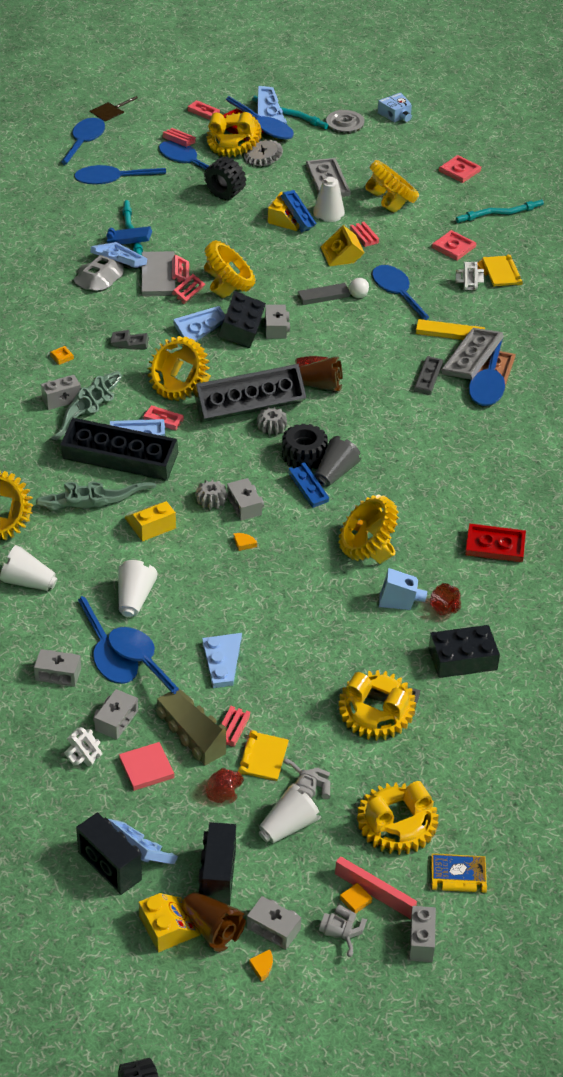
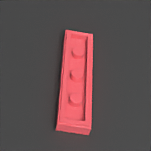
[335,856,417,919]

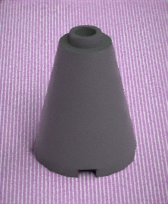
[315,436,361,487]

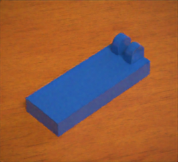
[280,190,317,232]
[106,226,152,245]
[288,462,329,508]

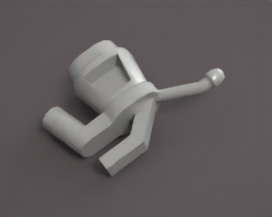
[284,759,330,799]
[319,905,367,957]

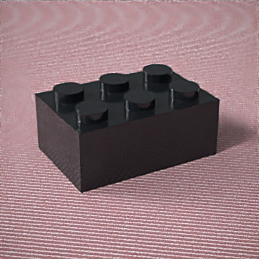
[218,291,266,348]
[428,625,500,678]
[76,812,142,895]
[199,822,236,905]

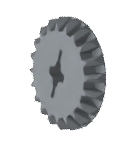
[326,110,365,134]
[244,140,283,166]

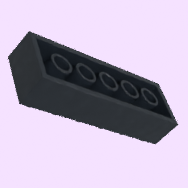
[192,364,307,422]
[60,417,179,481]

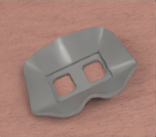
[73,255,124,291]

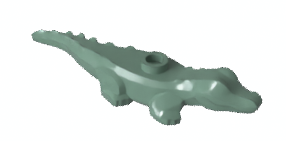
[51,371,122,441]
[36,481,156,511]

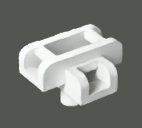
[456,262,484,290]
[64,727,102,766]

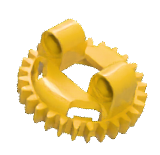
[206,112,262,158]
[365,160,419,212]
[204,240,256,298]
[147,336,211,401]
[0,471,33,540]
[338,495,399,564]
[339,670,416,741]
[357,781,439,855]

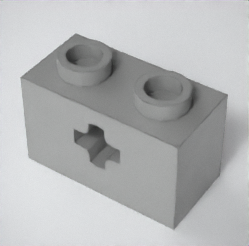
[265,305,290,339]
[41,375,81,410]
[227,478,264,521]
[34,649,81,686]
[93,689,138,740]
[247,896,301,949]
[409,906,436,962]

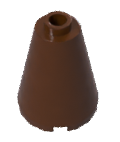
[299,356,343,392]
[183,892,246,952]

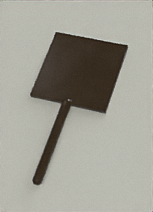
[89,96,138,122]

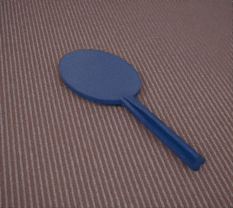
[226,96,294,139]
[62,118,105,165]
[159,141,209,170]
[75,165,166,185]
[373,265,429,320]
[469,339,505,406]
[78,596,138,684]
[109,627,179,694]

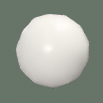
[349,278,369,298]

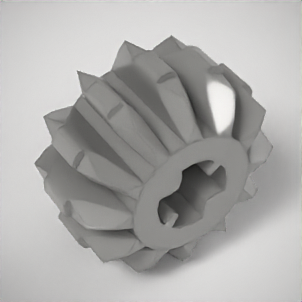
[257,407,287,436]
[195,479,227,510]

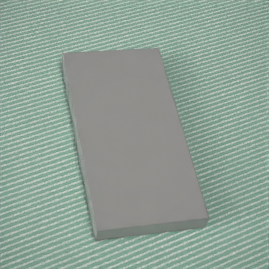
[306,158,351,197]
[142,251,175,296]
[441,328,504,380]

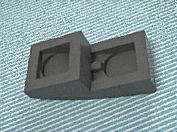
[111,330,149,349]

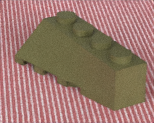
[156,689,226,765]

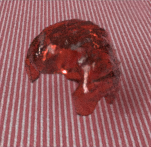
[430,583,461,616]
[206,768,244,803]

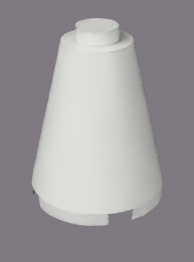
[313,177,345,222]
[0,545,57,591]
[118,560,158,618]
[259,784,321,843]

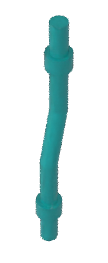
[252,95,328,129]
[455,199,544,223]
[122,200,143,255]

